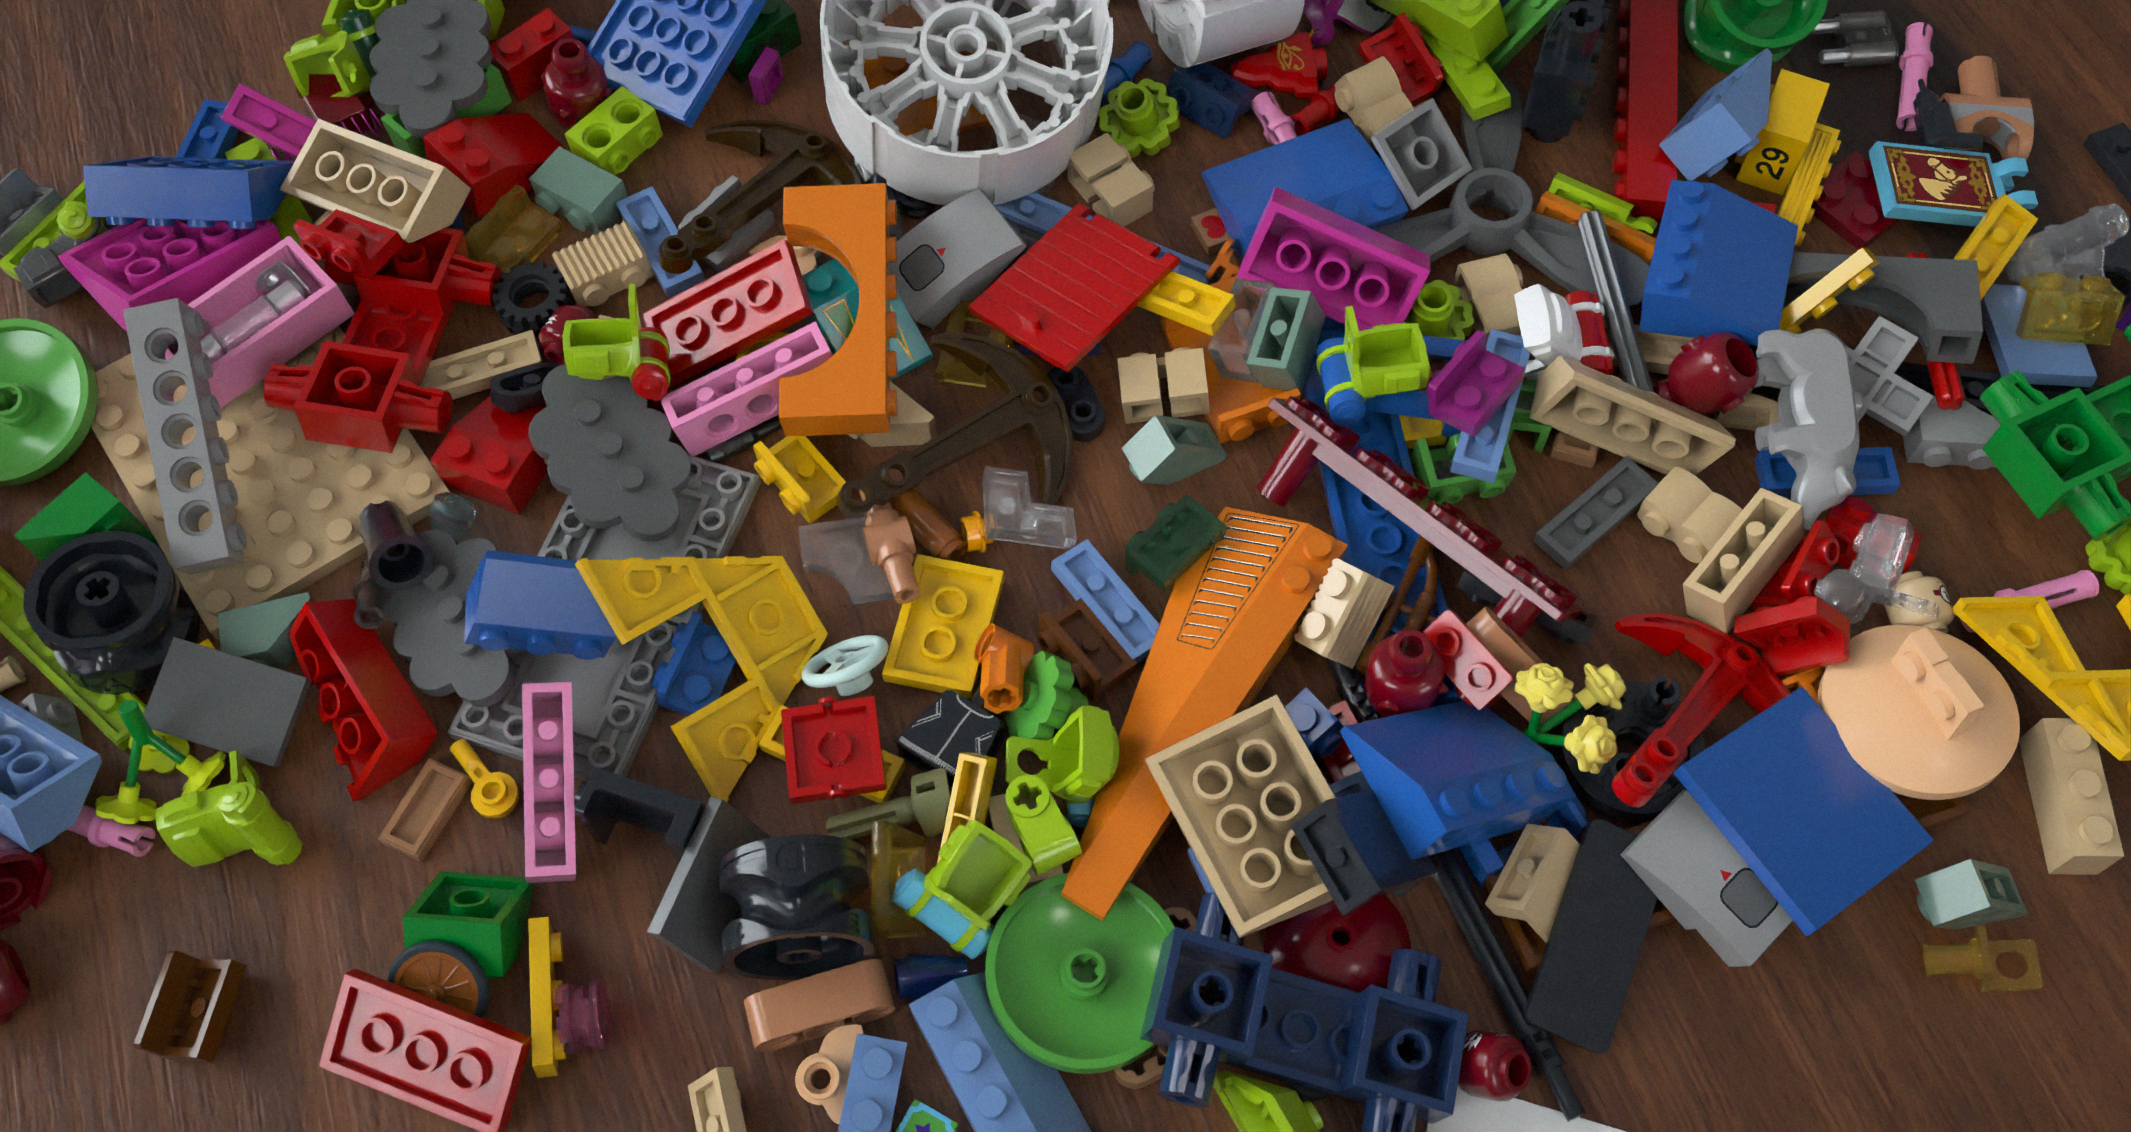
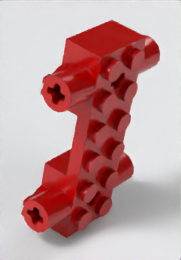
[264,228,503,453]

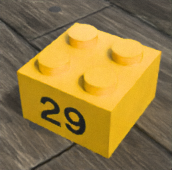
[1734,69,1830,196]

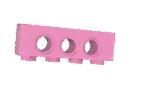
[660,321,833,456]
[522,682,576,883]

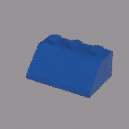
[464,550,617,660]

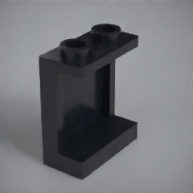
[574,767,705,864]
[1291,789,1438,916]

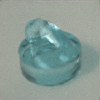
[429,492,477,540]

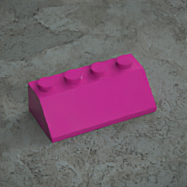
[1237,186,1430,331]

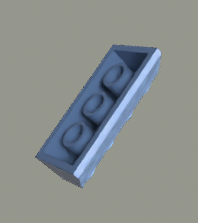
[0,695,102,852]
[909,972,1092,1132]

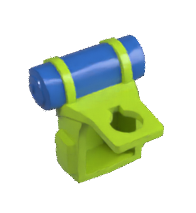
[1316,306,1429,426]

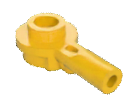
[450,739,519,818]

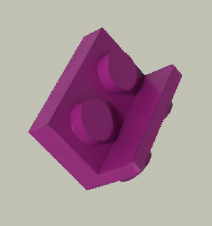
[1426,330,1524,437]

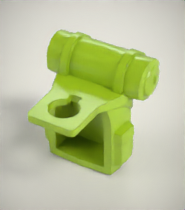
[155,749,303,867]

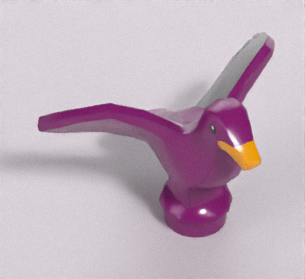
[1303,0,1392,47]

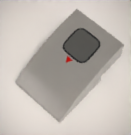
[890,188,1027,329]
[1620,789,1793,967]

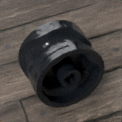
[24,531,200,695]
[719,834,875,980]

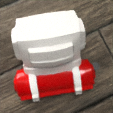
[1514,284,1614,377]

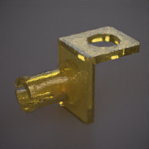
[1922,925,2043,992]

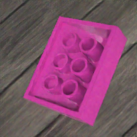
[58,218,282,331]

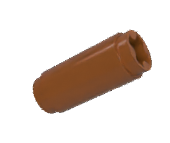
[890,489,968,562]

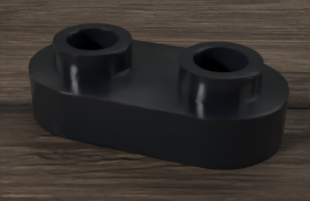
[490,362,561,413]
[1047,366,1105,442]

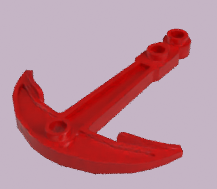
[1612,613,1791,807]

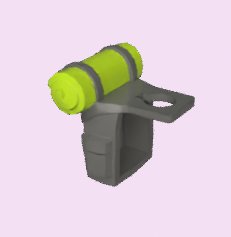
[13,200,109,309]

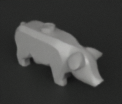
[1754,328,1862,530]

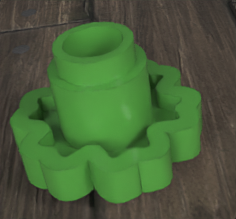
[1006,651,1088,741]

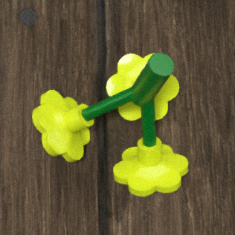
[95,700,227,824]

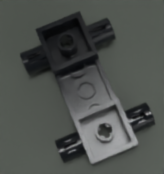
[1520,0,1612,143]

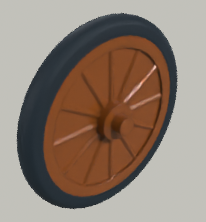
[386,940,490,1018]

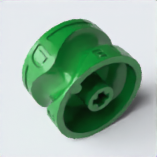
[1682,0,1828,74]

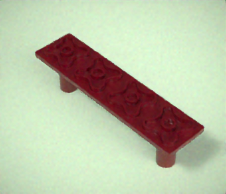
[1256,396,1583,638]

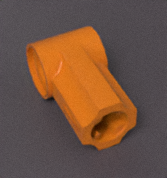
[973,623,1034,714]

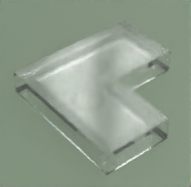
[982,466,1077,549]

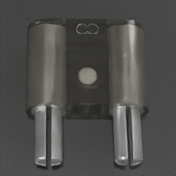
[1811,10,1898,67]

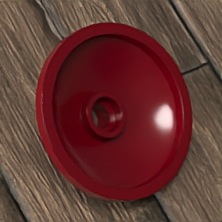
[1263,895,1411,993]

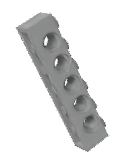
[123,298,247,575]

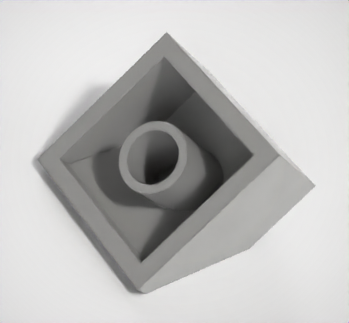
[1371,98,1472,210]

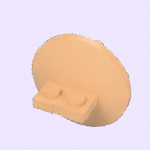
[1818,625,2020,800]

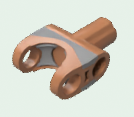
[1940,56,2034,161]

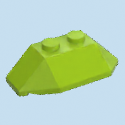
[1213,1070,1324,1132]

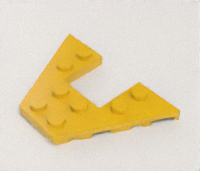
[575,556,828,802]
[1952,594,2131,761]

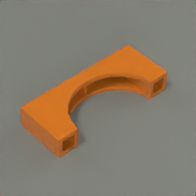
[779,183,898,437]

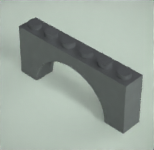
[1783,252,1983,364]

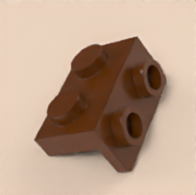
[1036,598,1137,700]
[134,951,247,1063]

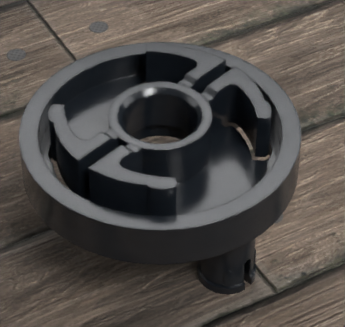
[1557,676,1706,822]

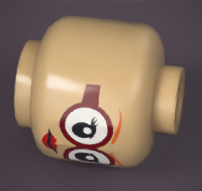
[1883,571,1955,633]

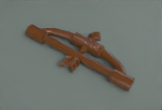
[1356,536,1441,674]

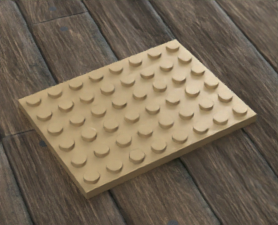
[91,326,455,640]

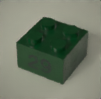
[727,0,802,83]

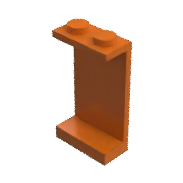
[1160,276,1301,444]

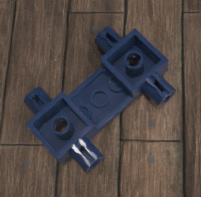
[1140,892,1469,1132]

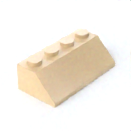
[279,118,471,243]
[1530,355,1736,475]

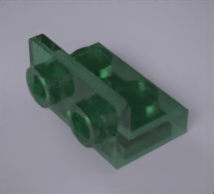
[1125,494,1226,591]

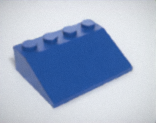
[1201,118,1409,263]
[83,156,295,229]
[1640,180,1798,346]
[1340,701,1576,860]

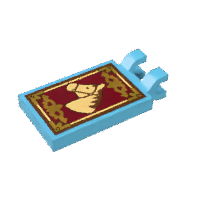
[1868,141,2038,227]

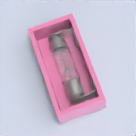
[165,235,355,409]

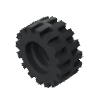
[492,261,574,339]

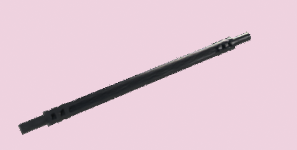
[1323,656,1586,1122]

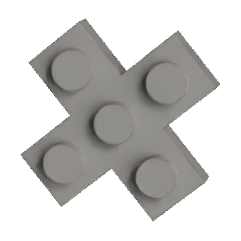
[1815,315,1934,436]

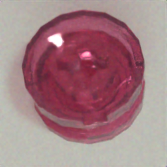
[555,978,612,1055]

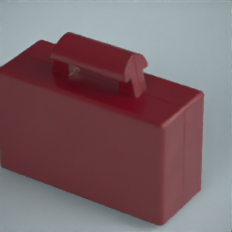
[293,74,375,134]

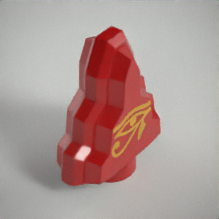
[1230,32,1327,99]

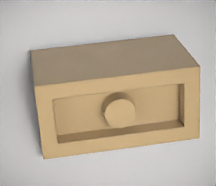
[1485,823,1580,943]

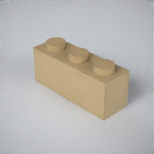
[1683,488,1804,634]
[2019,718,2124,875]

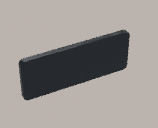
[1523,819,1657,1054]

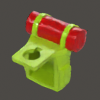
[562,283,671,402]

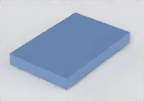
[1981,284,2098,387]

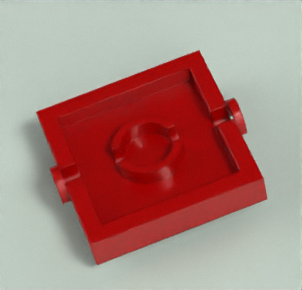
[781,696,887,805]

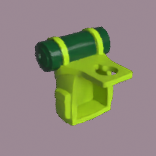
[283,9,380,106]

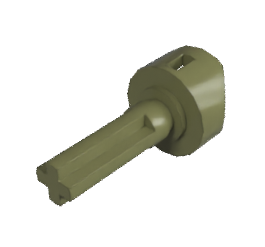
[826,768,952,840]

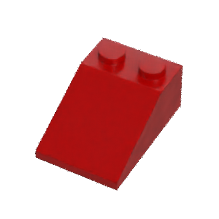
[423,113,567,218]
[430,395,548,515]

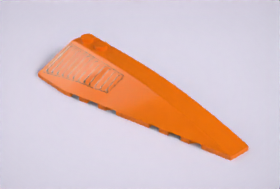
[1061,506,1348,922]

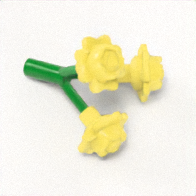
[1515,663,1627,774]

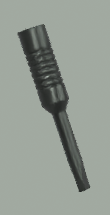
[706,419,782,463]

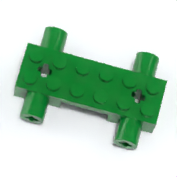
[1980,324,2131,541]

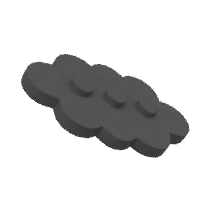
[369,0,493,138]
[529,364,692,542]
[382,529,523,707]

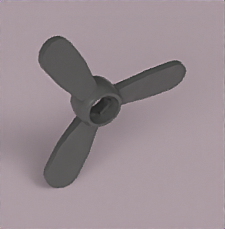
[1374,74,1650,311]

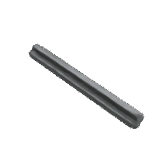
[1578,210,1654,392]

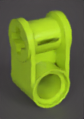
[1006,775,1082,876]

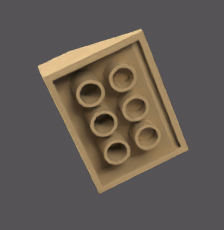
[1145,695,1335,938]

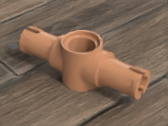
[859,490,920,604]

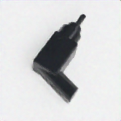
[1913,79,1983,150]

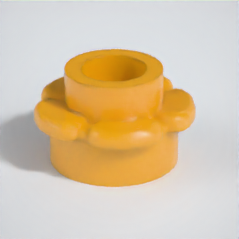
[960,510,993,553]

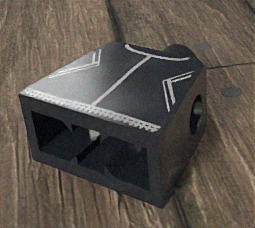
[895,685,1004,787]

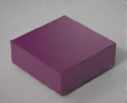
[748,47,784,105]

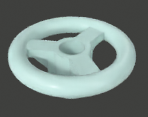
[802,635,888,696]

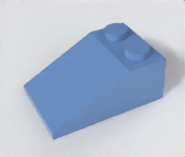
[1659,48,1772,181]

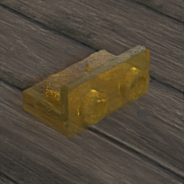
[465,184,564,275]
[2016,272,2125,345]

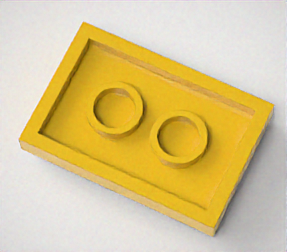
[882,554,1005,699]

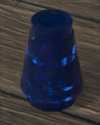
[894,953,967,1003]

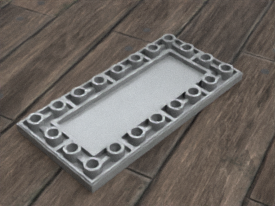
[447,455,762,781]

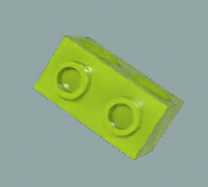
[565,86,663,176]

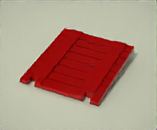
[968,203,1181,373]

